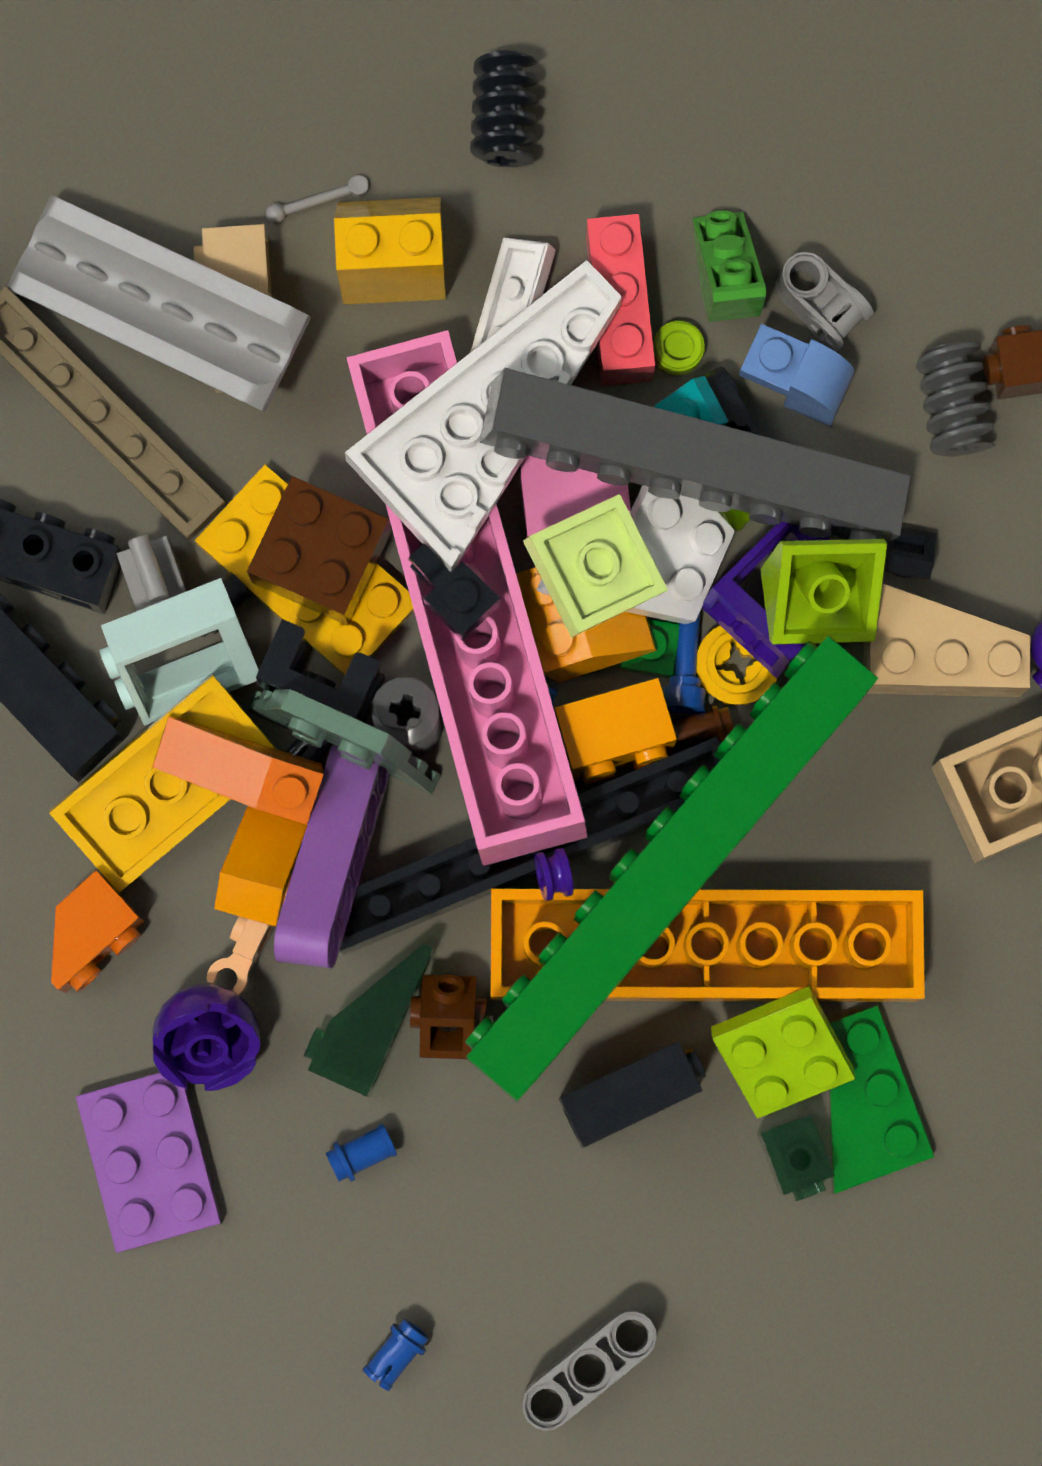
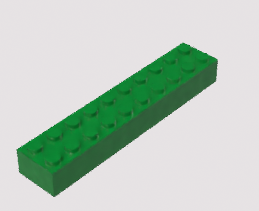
[465,636,879,1103]

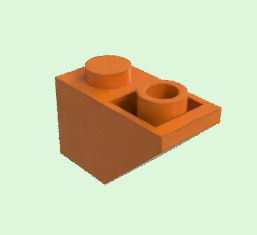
[51,871,145,993]

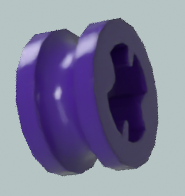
[534,848,573,901]

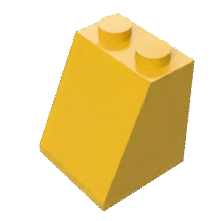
[334,197,446,305]

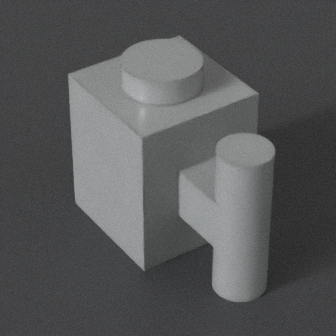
[116,535,188,611]

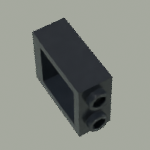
[558,1041,706,1148]

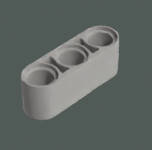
[522,1309,657,1431]

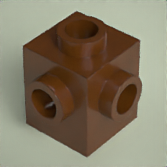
[410,974,486,1059]

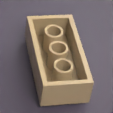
[931,716,1042,864]

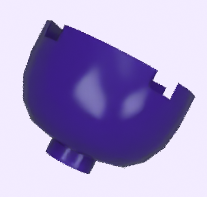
[153,983,260,1091]

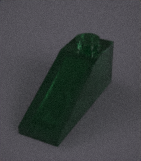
[304,944,434,1097]

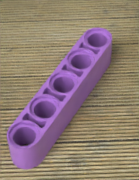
[274,745,389,968]

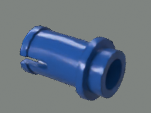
[325,1123,397,1182]
[362,1318,429,1391]

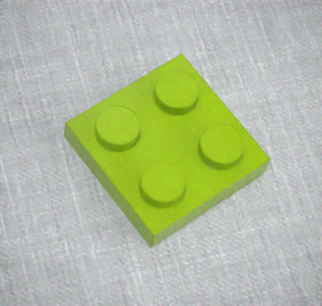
[711,986,855,1119]

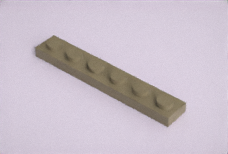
[0,286,226,541]

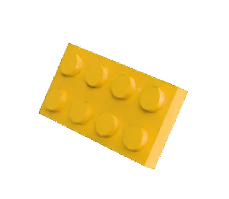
[194,465,414,676]
[49,674,278,893]

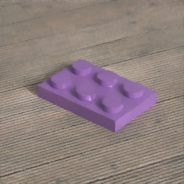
[75,1073,222,1253]

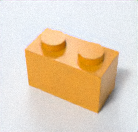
[214,806,310,927]

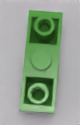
[692,210,766,322]

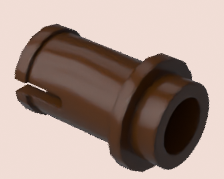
[671,704,733,753]

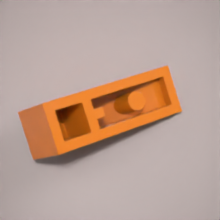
[153,715,324,825]

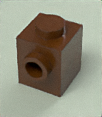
[983,325,1042,400]

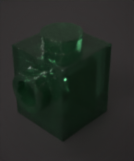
[757,1115,835,1201]

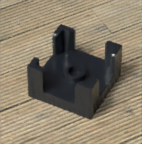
[256,619,385,723]

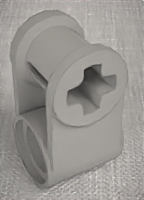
[776,252,874,352]

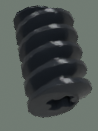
[470,50,538,167]

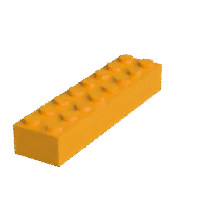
[491,889,925,1002]

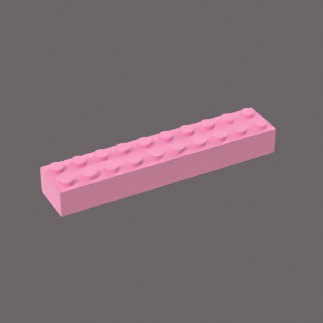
[346,330,588,866]

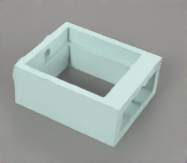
[99,578,259,726]

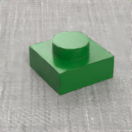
[620,619,679,678]

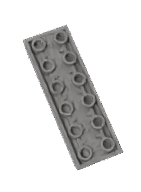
[7,195,311,413]

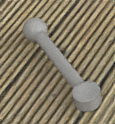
[266,175,369,223]

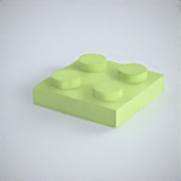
[523,494,668,638]

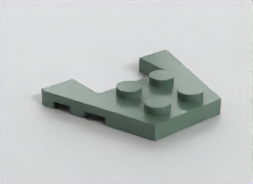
[246,689,441,795]

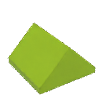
[760,539,887,644]

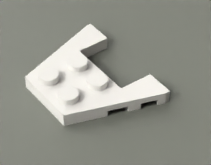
[537,485,735,624]

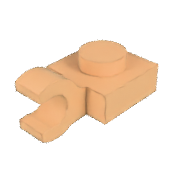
[207,916,274,996]

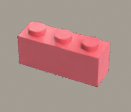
[586,214,655,386]

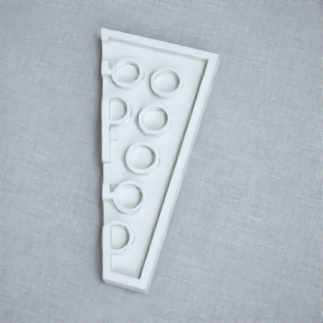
[345,260,622,572]

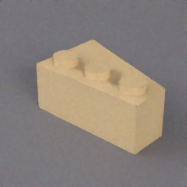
[863,583,1030,697]

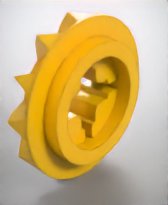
[696,626,777,705]

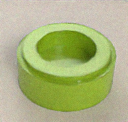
[653,321,705,376]

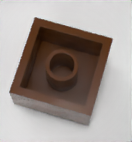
[247,476,392,626]

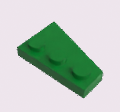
[829,1005,934,1194]

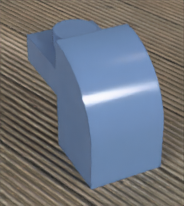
[739,324,855,427]

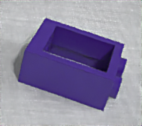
[702,521,830,678]

